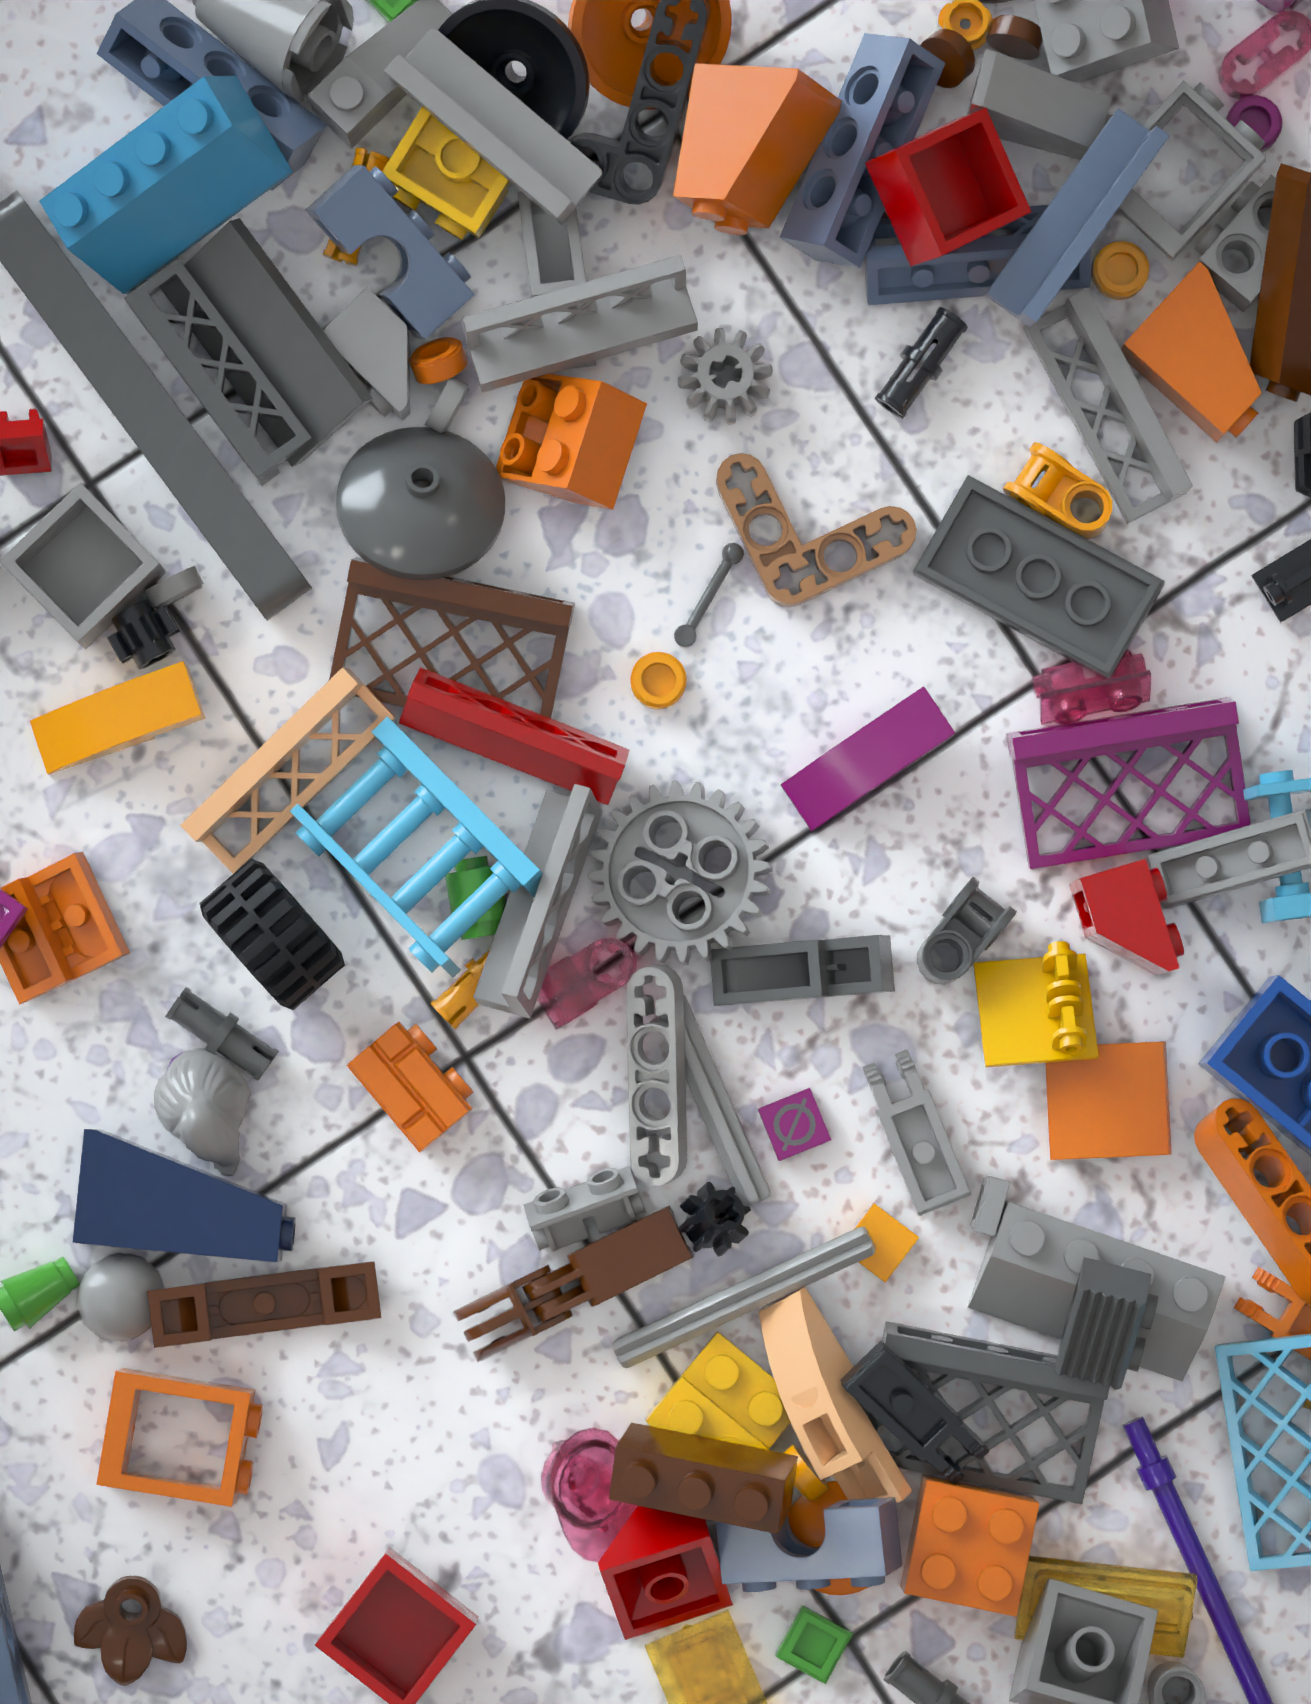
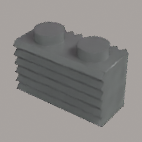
[1055,1257,1158,1390]

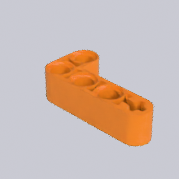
[1194,1098,1311,1303]

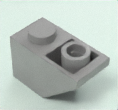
[323,287,410,421]

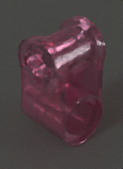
[537,938,637,1030]

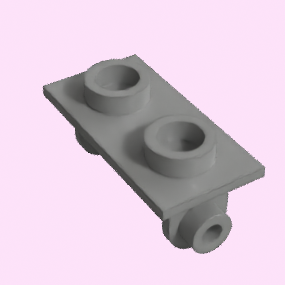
[523,1166,646,1252]

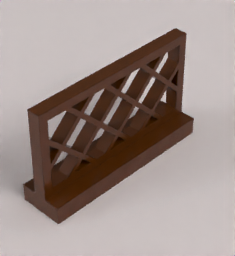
[329,557,575,718]

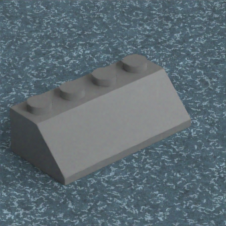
[967,1201,1226,1381]

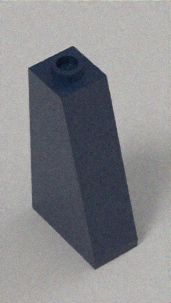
[72,1129,296,1262]

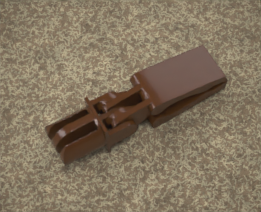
[453,1205,694,1363]

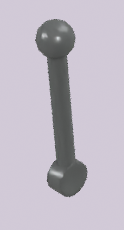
[674,542,744,647]

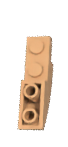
[759,1287,912,1503]

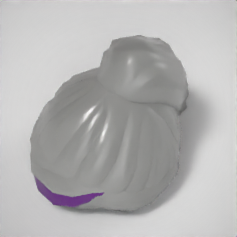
[154,1048,251,1176]

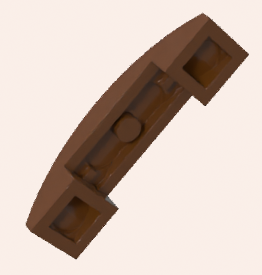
[147,1261,381,1348]

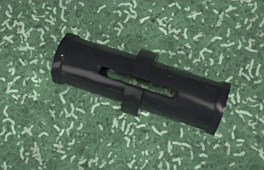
[875,307,968,419]

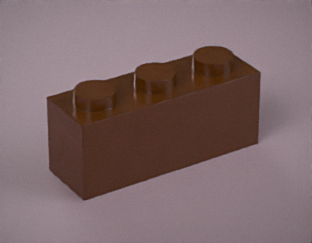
[609,1422,798,1534]

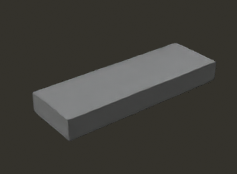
[1148,809,1311,909]

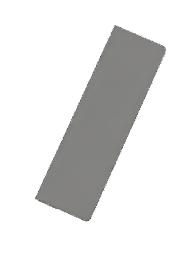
[384,28,603,225]

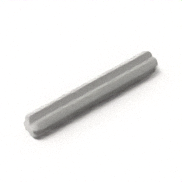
[655,994,771,1206]

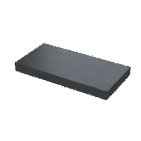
[161,218,373,467]
[913,475,1165,682]

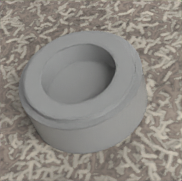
[424,377,469,434]
[145,566,204,609]

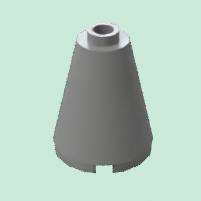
[192,0,354,103]

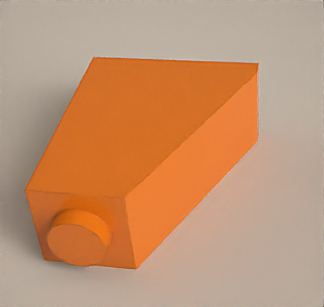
[1121,261,1262,443]

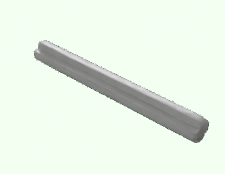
[612,1227,876,1368]

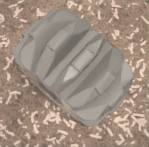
[678,328,773,425]

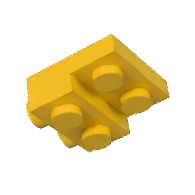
[382,107,511,241]
[645,1331,791,1450]

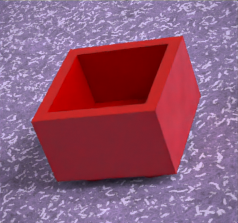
[865,107,1032,267]
[314,1547,479,1704]

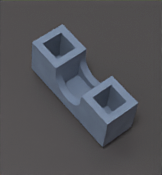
[305,165,475,340]
[715,1497,903,1592]

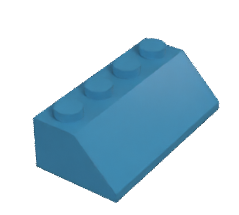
[39,76,293,294]

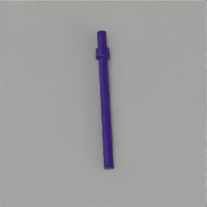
[1122,1416,1274,1704]

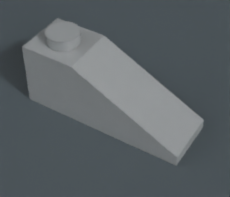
[308,0,452,149]

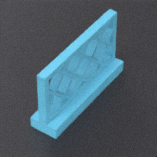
[1215,1334,1311,1571]

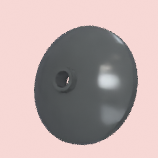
[336,427,505,580]

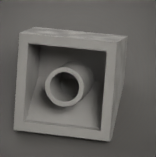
[1009,1578,1158,1704]

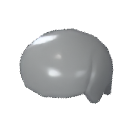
[76,1253,164,1342]

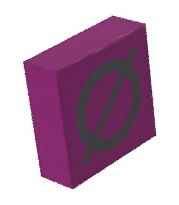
[757,1088,831,1161]

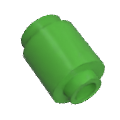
[445,856,506,940]

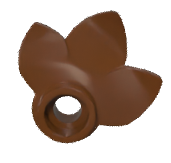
[74,1576,187,1686]

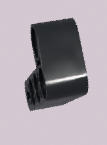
[569,0,711,205]

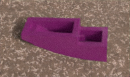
[780,686,955,832]

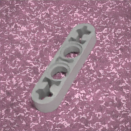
[626,964,687,1187]

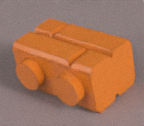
[346,1021,474,1153]

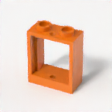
[96,1368,263,1507]

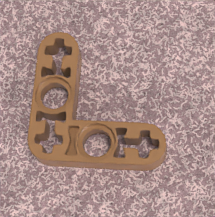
[716,453,917,607]

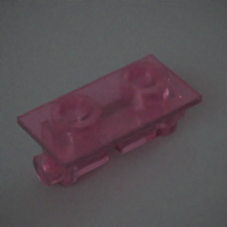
[1032,650,1151,725]

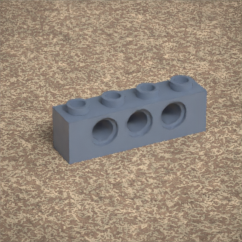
[96,0,327,191]
[779,33,945,268]

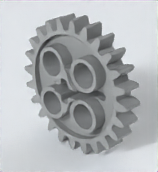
[588,780,773,965]

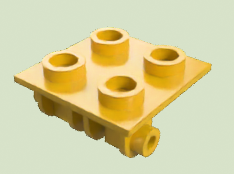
[973,941,1099,1068]

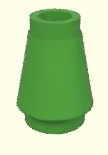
[0,1256,80,1332]

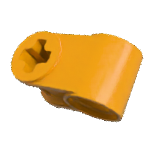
[1002,442,1112,539]

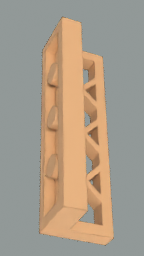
[180,667,396,874]

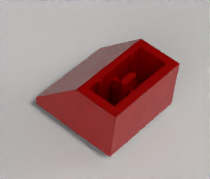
[1069,858,1184,975]

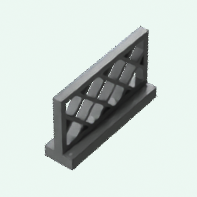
[868,1321,1110,1504]

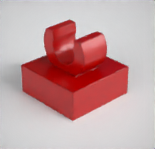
[0,409,52,476]

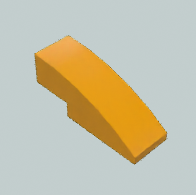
[30,661,206,775]

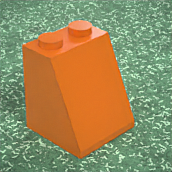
[673,63,842,235]

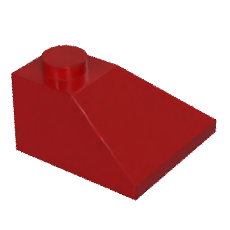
[598,1506,733,1640]

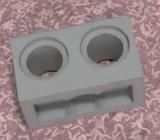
[1194,174,1276,312]

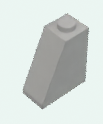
[967,50,1112,160]

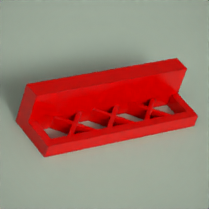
[398,667,630,805]

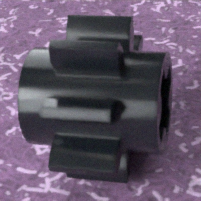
[107,600,180,670]
[678,1182,751,1257]

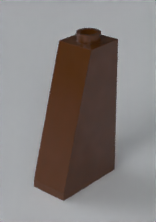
[1250,163,1311,402]

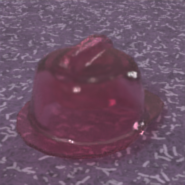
[541,1428,638,1563]

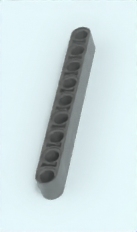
[0,190,312,621]

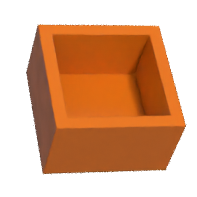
[900,1475,1039,1617]

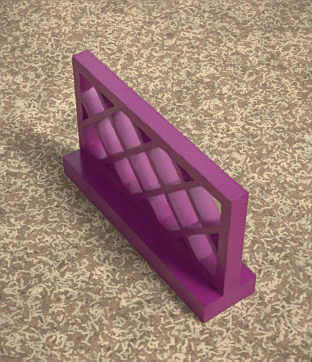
[1006,697,1251,869]

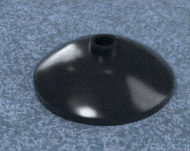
[438,0,590,140]

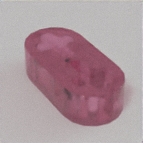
[1218,10,1311,100]

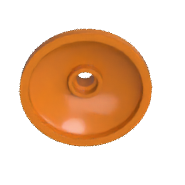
[568,0,732,110]

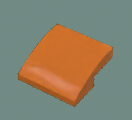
[0,852,130,1004]
[1045,1041,1172,1160]

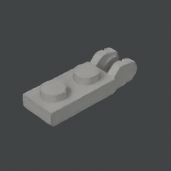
[863,1049,971,1216]

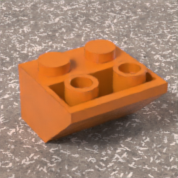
[496,374,647,510]

